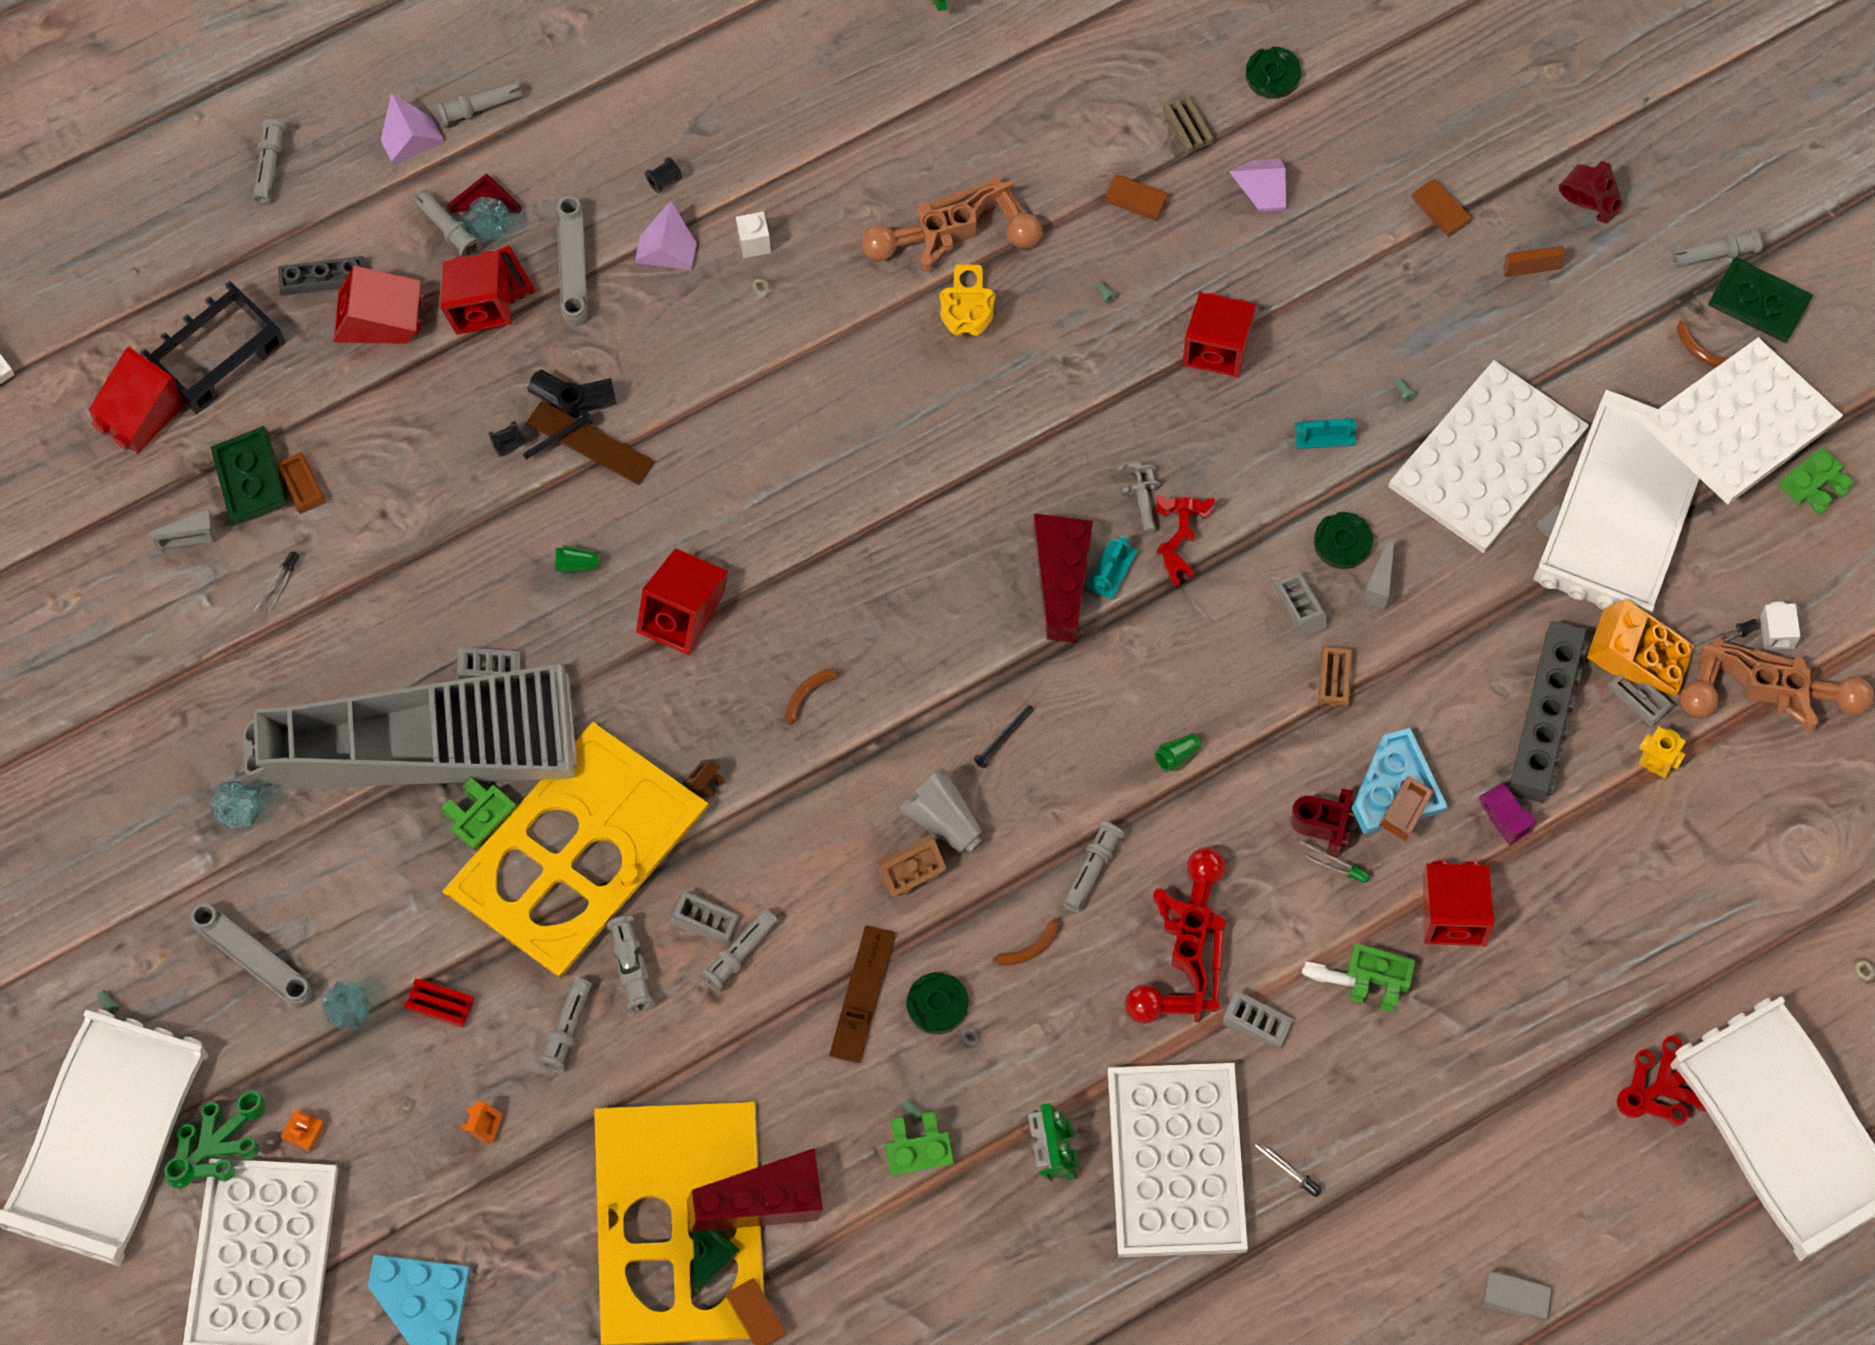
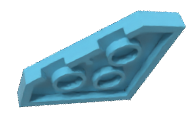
[1352,728,1448,835]
[368,1255,470,1345]

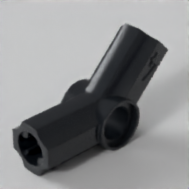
[527,369,617,418]

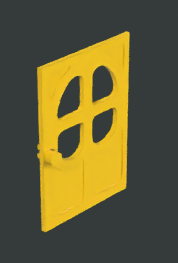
[442,722,709,979]
[594,1101,765,1345]

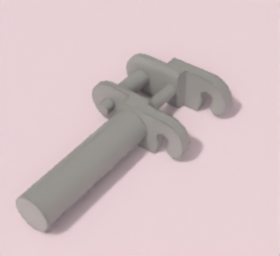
[1118,462,1160,534]

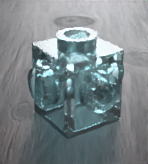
[460,197,511,243]
[211,781,260,828]
[322,981,370,1032]

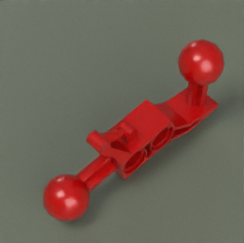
[1124,847,1226,1024]

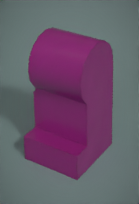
[1479,783,1536,846]

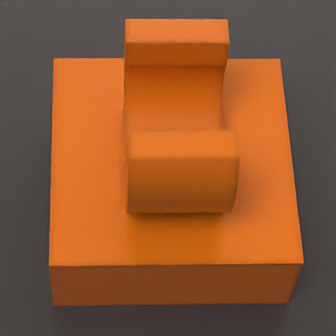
[460,1101,503,1144]
[281,1109,325,1153]

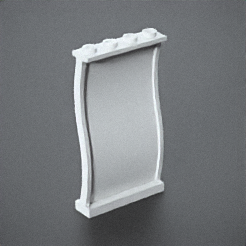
[1533,390,1699,615]
[1670,996,1875,1262]
[0,1009,208,1267]

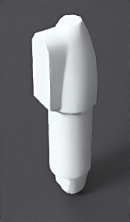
[1302,962,1355,986]

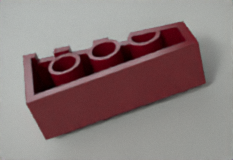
[1033,513,1093,643]
[686,1148,823,1232]

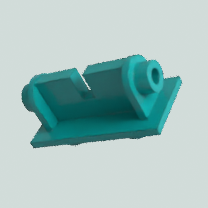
[1294,417,1356,449]
[1085,536,1138,600]

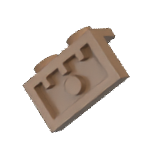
[876,835,947,898]

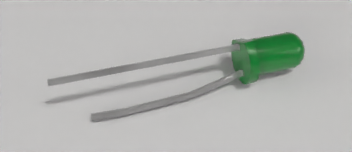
[1300,841,1370,883]

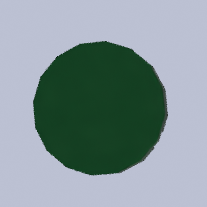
[1246,47,1301,99]
[1313,512,1374,569]
[906,972,969,1035]

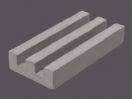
[1607,675,1674,727]

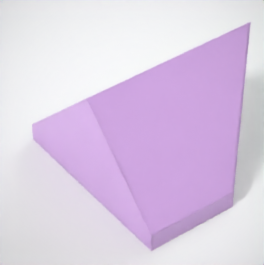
[381,92,444,164]
[1229,158,1286,212]
[635,201,697,270]

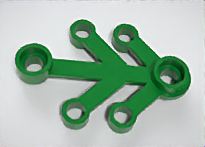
[164,1091,266,1189]

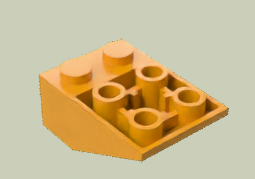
[1587,599,1695,696]

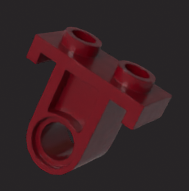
[1559,161,1623,224]
[1290,788,1354,858]

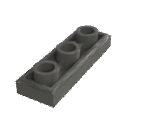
[278,256,366,296]

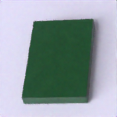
[1708,258,1813,343]
[211,426,288,526]

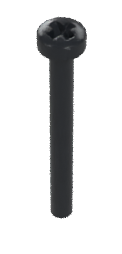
[522,411,593,460]
[974,705,1034,768]

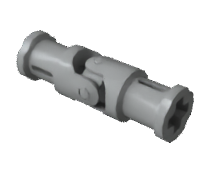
[607,916,655,1013]

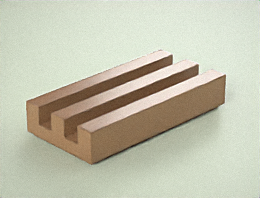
[1318,646,1353,708]

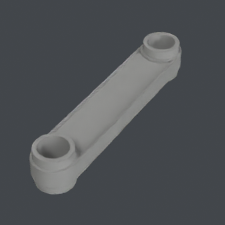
[557,196,588,327]
[191,904,313,1008]

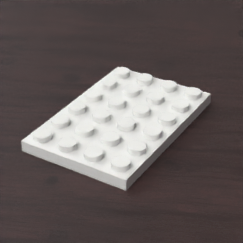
[1642,337,1843,505]
[1388,360,1589,553]
[1107,1063,1248,1257]
[183,1158,338,1345]

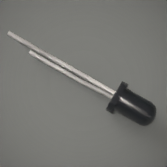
[253,551,299,612]
[1693,619,1759,657]
[1255,1144,1322,1197]

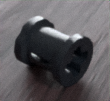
[645,157,682,193]
[488,421,526,456]

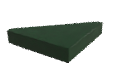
[692,1230,739,1294]

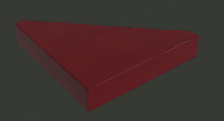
[447,173,522,213]

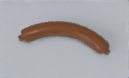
[1677,320,1729,367]
[785,668,839,725]
[993,918,1060,966]

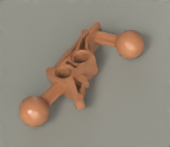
[861,176,1043,272]
[1679,637,1874,732]

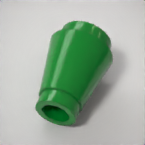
[555,545,598,574]
[1155,733,1201,772]

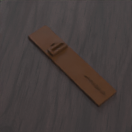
[526,400,654,485]
[829,925,895,1064]

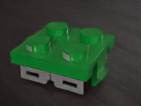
[1028,1103,1080,1182]

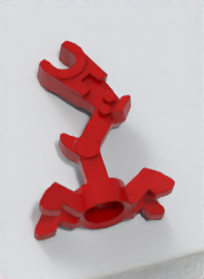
[1155,495,1215,588]

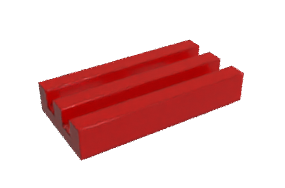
[494,245,535,304]
[404,978,475,1028]

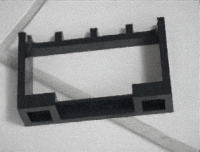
[140,280,285,415]

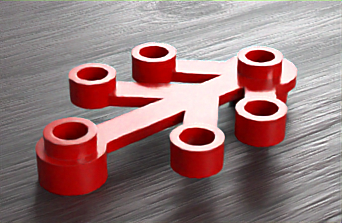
[1617,1036,1707,1126]

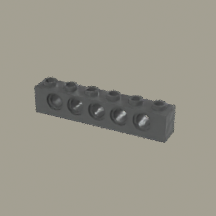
[1509,621,1589,803]

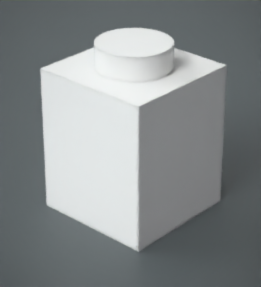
[736,211,771,258]
[1760,601,1800,650]

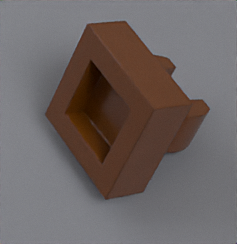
[683,759,725,797]

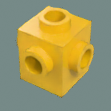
[1638,726,1686,779]

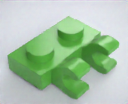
[1778,447,1854,515]
[441,778,516,851]
[1346,943,1415,1012]
[885,1111,954,1175]

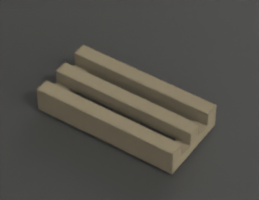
[1163,95,1213,154]

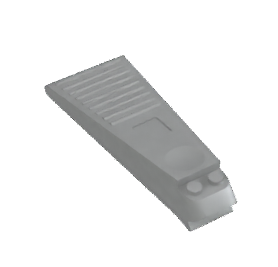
[242,664,577,789]

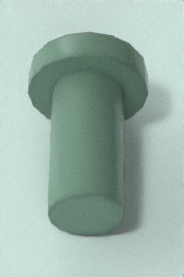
[1095,281,1116,303]
[1396,379,1415,402]
[97,990,119,1014]
[902,1099,926,1124]

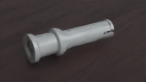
[436,80,522,127]
[252,119,287,204]
[413,189,482,257]
[1671,228,1762,268]
[1062,821,1125,912]
[699,909,779,992]
[537,977,592,1073]

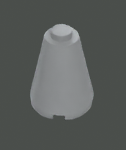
[898,768,982,853]

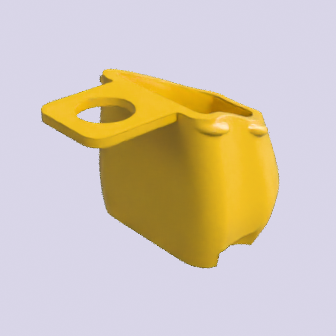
[939,264,996,336]

